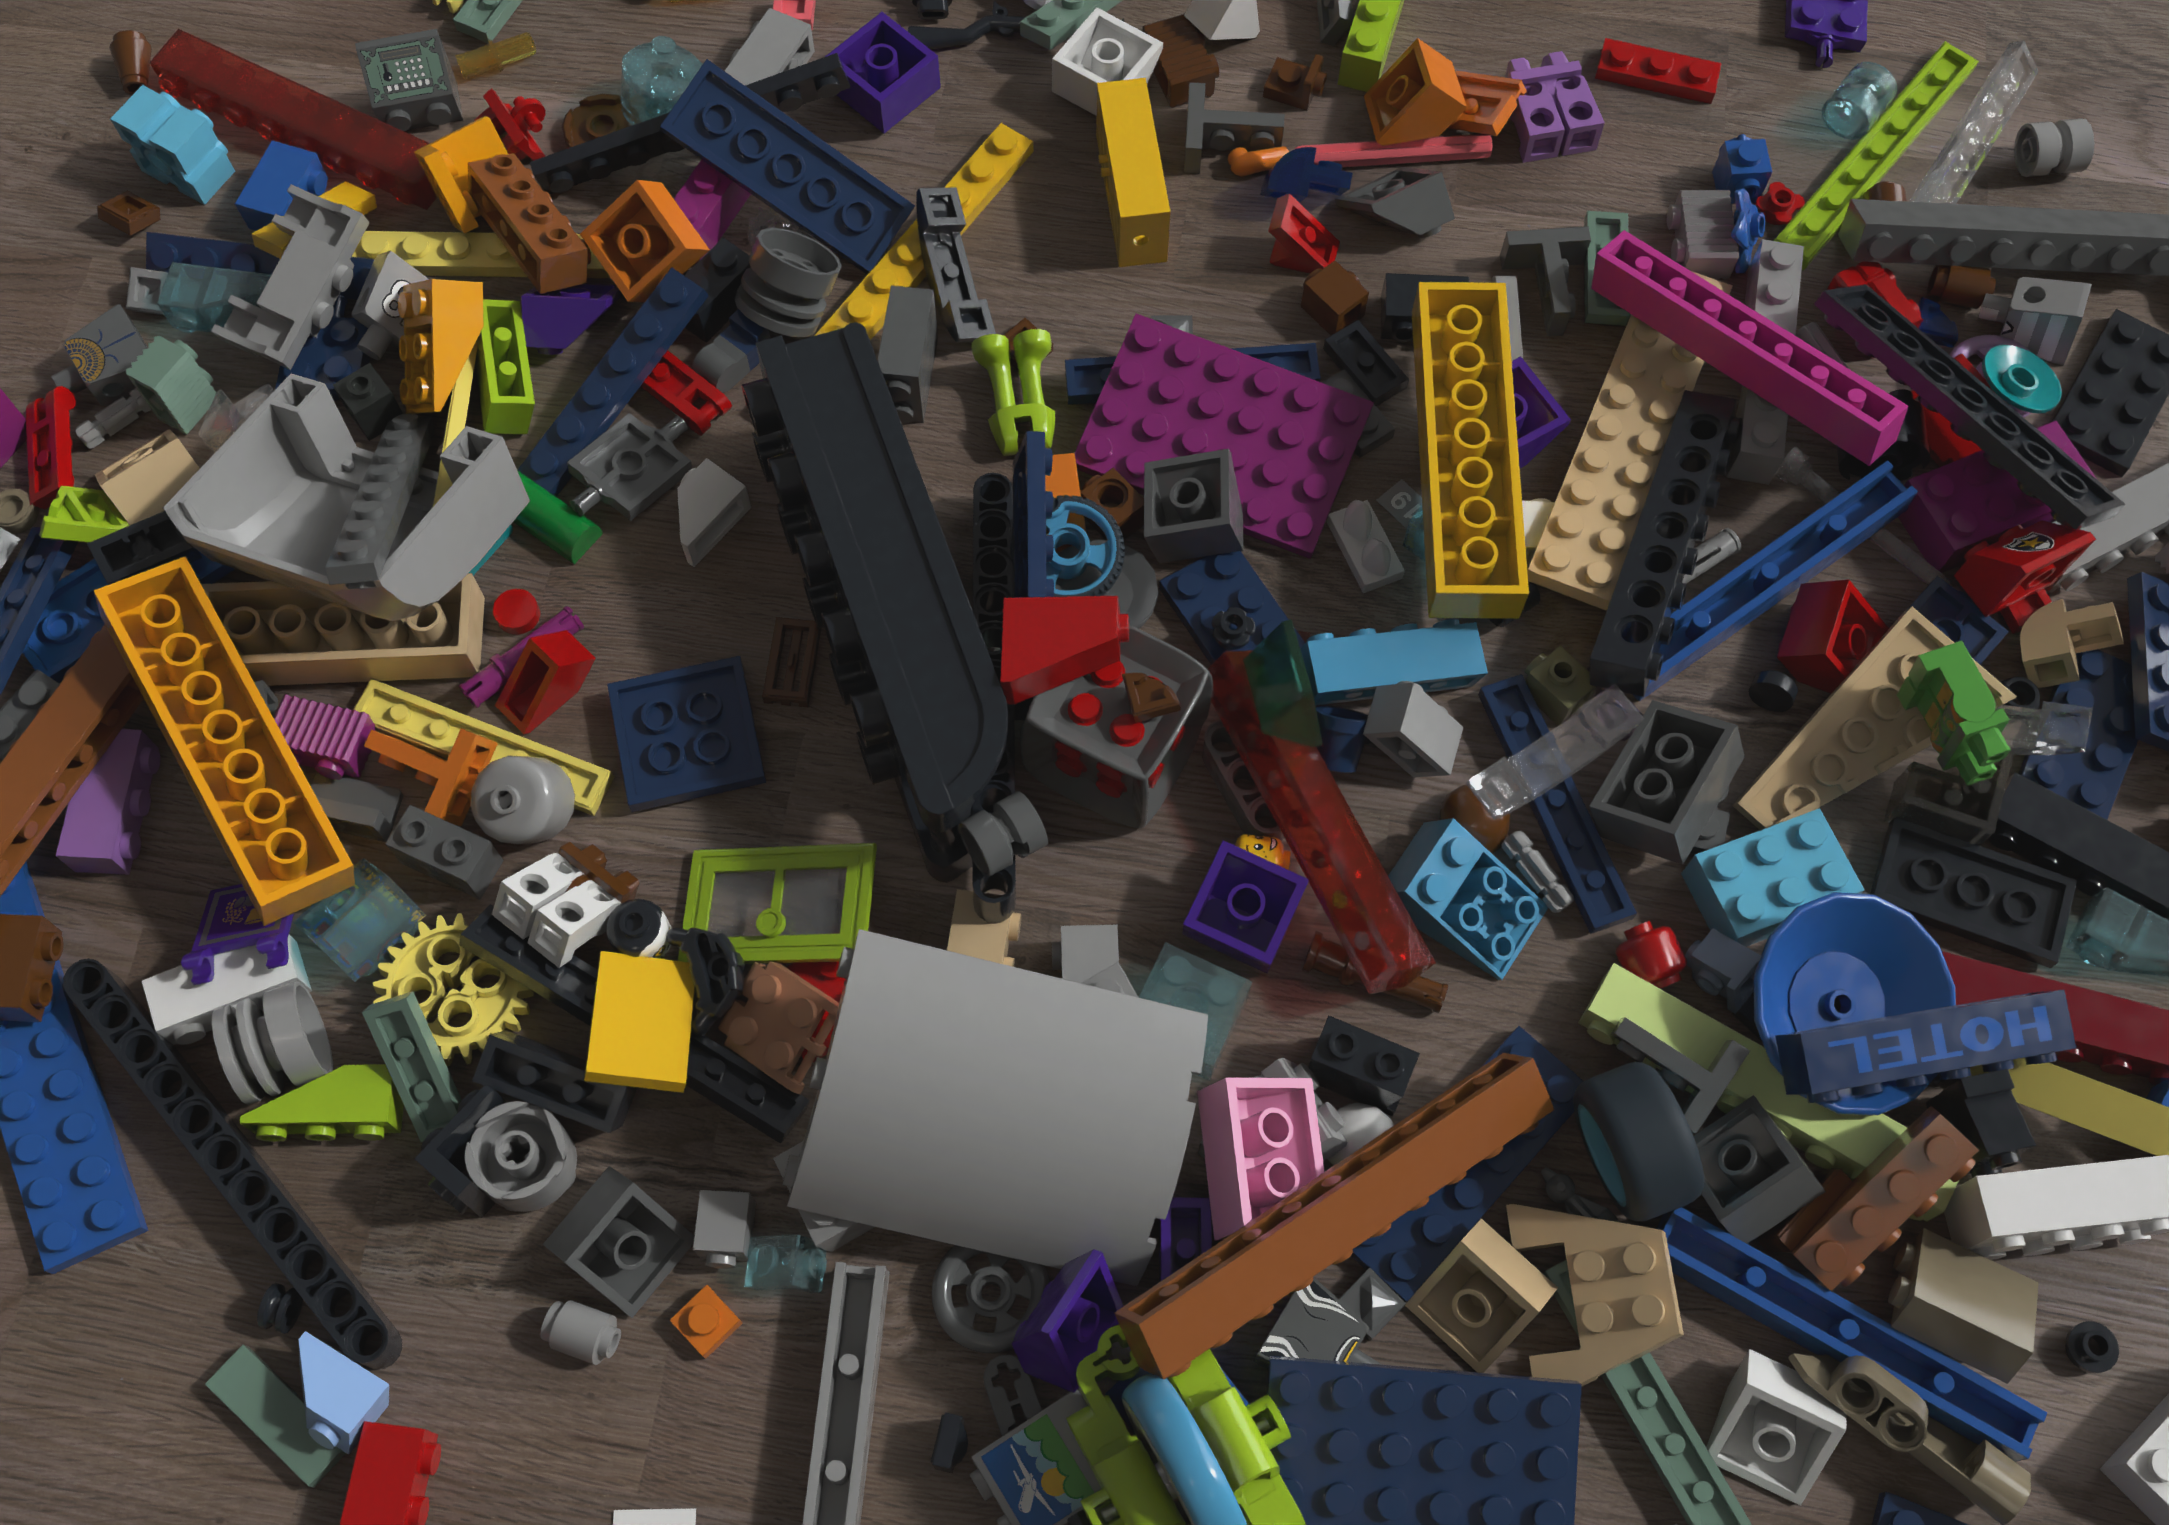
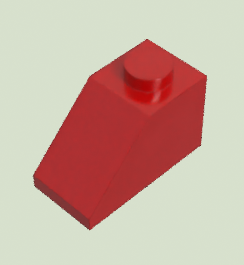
[495,630,596,734]

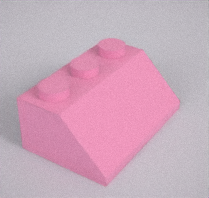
[1197,1078,1324,1241]

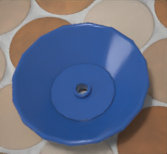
[1754,892,1956,1115]

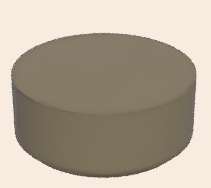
[0,489,39,534]

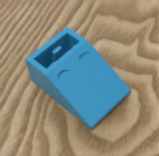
[1376,818,1548,980]

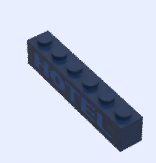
[1775,990,2076,1103]

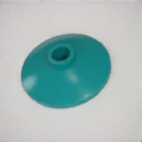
[1982,345,2062,413]

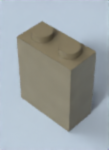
[1888,1228,2039,1384]

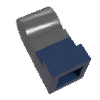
[692,309,771,393]

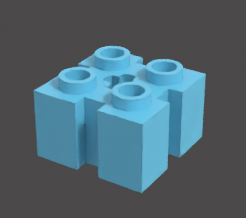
[110,85,235,205]

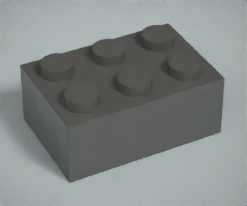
[1589,700,1745,865]

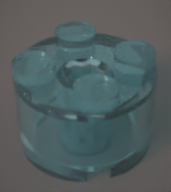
[620,36,703,125]

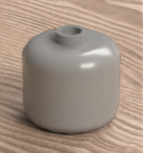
[470,756,575,844]

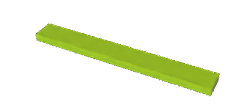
[1774,41,1979,270]

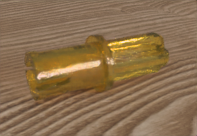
[455,32,536,80]

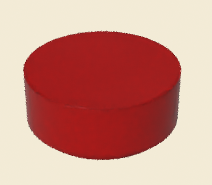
[493,589,540,635]

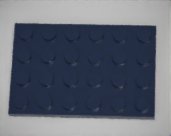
[1267,1356,1582,1525]

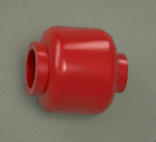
[1615,920,1687,989]

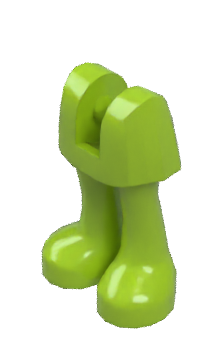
[971,329,1055,456]

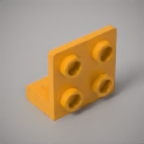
[414,116,508,234]

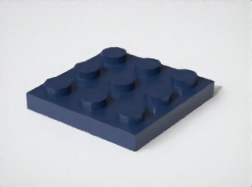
[607,656,767,812]

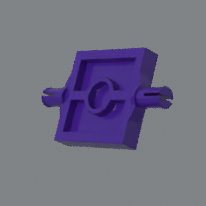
[1785,0,1868,68]

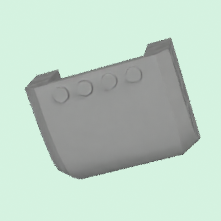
[163,373,530,621]

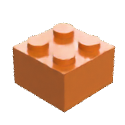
[580,180,710,302]

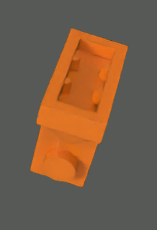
[364,728,498,826]

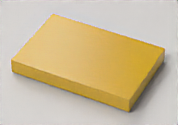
[584,951,694,1093]

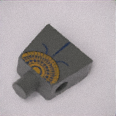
[51,304,148,406]

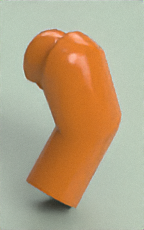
[1227,146,1290,177]

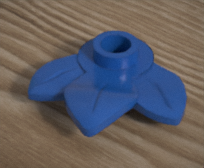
[1731,188,1765,273]

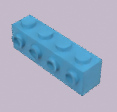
[1294,619,1488,707]

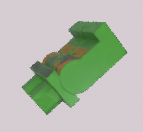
[1897,640,2011,785]

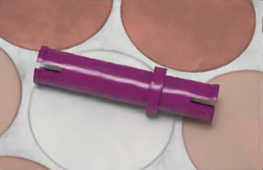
[459,606,584,708]

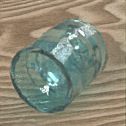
[1821,62,1897,140]

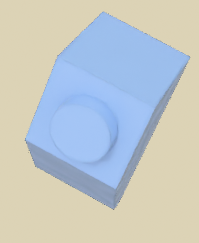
[298,1331,389,1454]

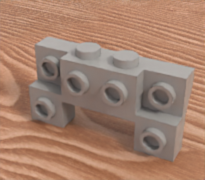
[211,184,369,370]

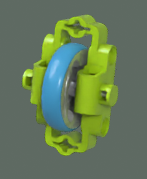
[1066,1325,1306,1525]

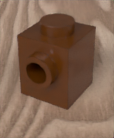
[1301,261,1369,336]

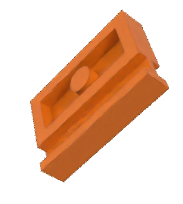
[1448,71,1527,136]

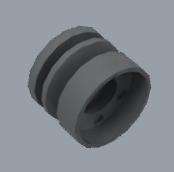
[734,228,842,337]

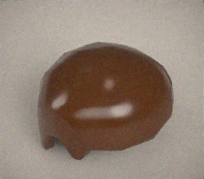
[1440,783,1510,854]

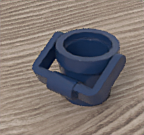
[1300,706,1371,773]

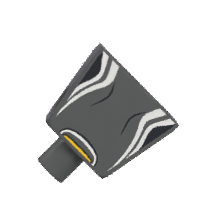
[1254,1277,1382,1369]

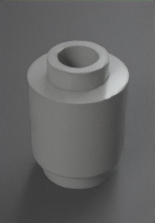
[540,1300,621,1365]

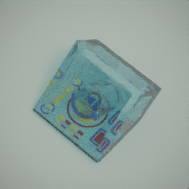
[293,858,426,982]

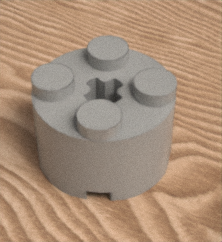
[465,1101,577,1212]

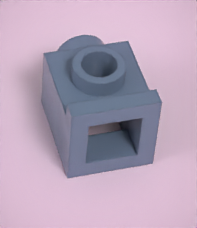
[1685,929,1761,1014]

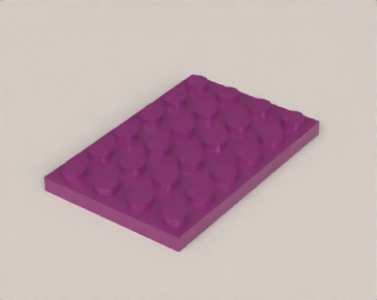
[1075,313,1374,559]

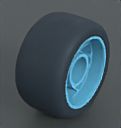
[1573,1062,1705,1221]

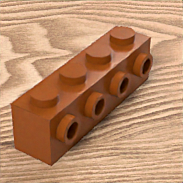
[468,153,591,294]
[1792,1106,1979,1291]

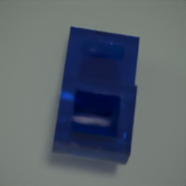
[1260,147,1353,203]

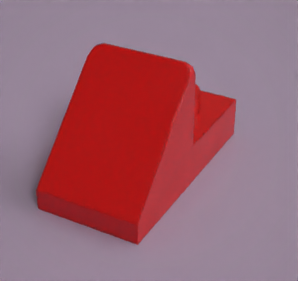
[1268,194,1340,273]

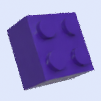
[825,12,941,134]

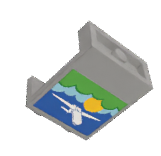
[969,1390,1101,1525]

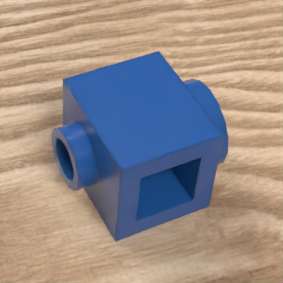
[1712,134,1772,204]

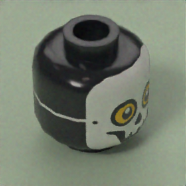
[606,898,672,959]

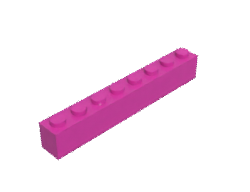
[1591,230,1908,466]

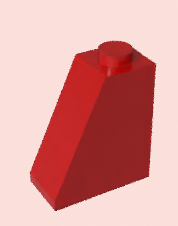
[1001,595,1129,704]

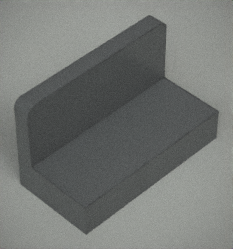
[311,772,404,842]

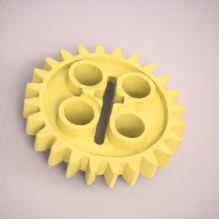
[373,913,534,1066]

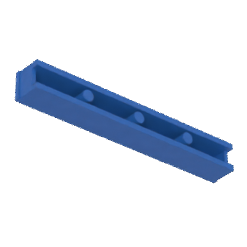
[1632,460,1918,702]
[1656,1207,2047,1462]

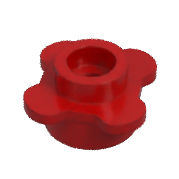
[1755,182,1805,225]

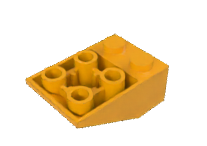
[398,279,484,414]

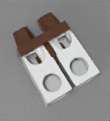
[492,842,640,968]

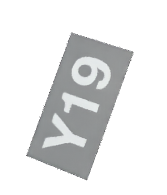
[1376,479,1425,546]

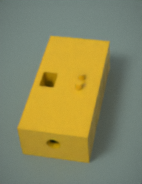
[1096,78,1171,267]

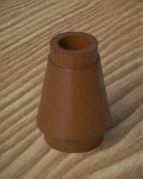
[109,30,152,95]

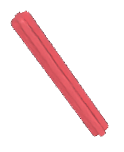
[1294,134,1493,170]

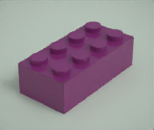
[1898,421,2097,575]

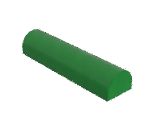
[513,470,603,565]

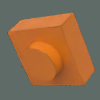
[670,1285,743,1359]

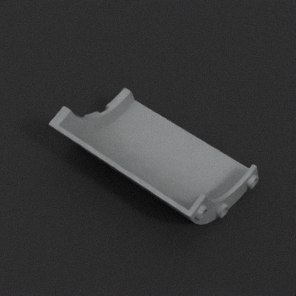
[782,929,1208,1286]

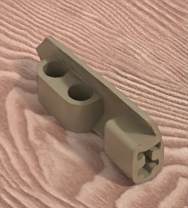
[1789,1353,2031,1525]

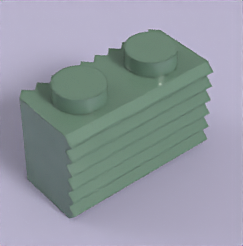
[126,336,219,435]

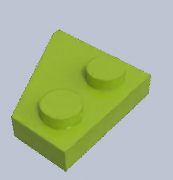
[39,486,130,543]

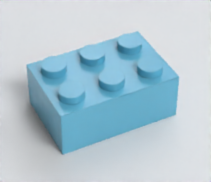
[1681,808,1864,947]

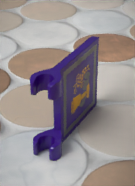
[181,884,295,985]

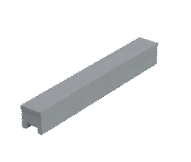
[803,1262,890,1525]

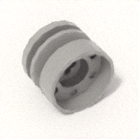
[211,980,333,1105]

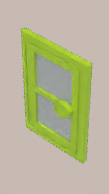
[678,843,877,964]

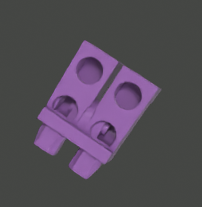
[1505,51,1605,163]

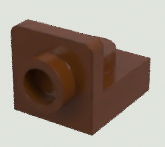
[1263,54,1327,111]

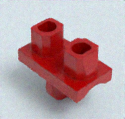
[474,88,546,161]

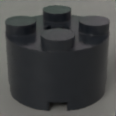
[1836,389,1930,481]

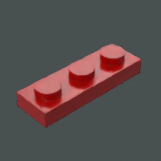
[1595,38,1722,104]

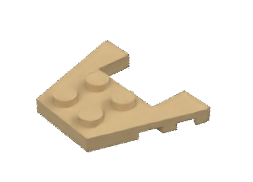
[1506,1204,1684,1386]

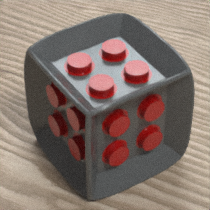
[1020,625,1213,829]

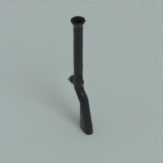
[908,1,1125,50]

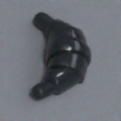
[666,927,745,1037]

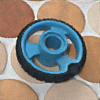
[1010,495,1125,597]

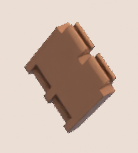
[718,962,839,1094]

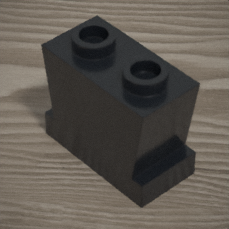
[1308,1015,1420,1116]
[1926,1069,2036,1178]

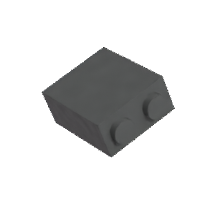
[877,285,938,424]

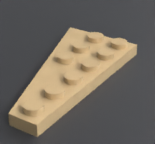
[1732,606,2017,830]

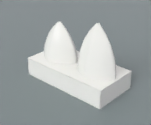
[1327,500,1405,593]

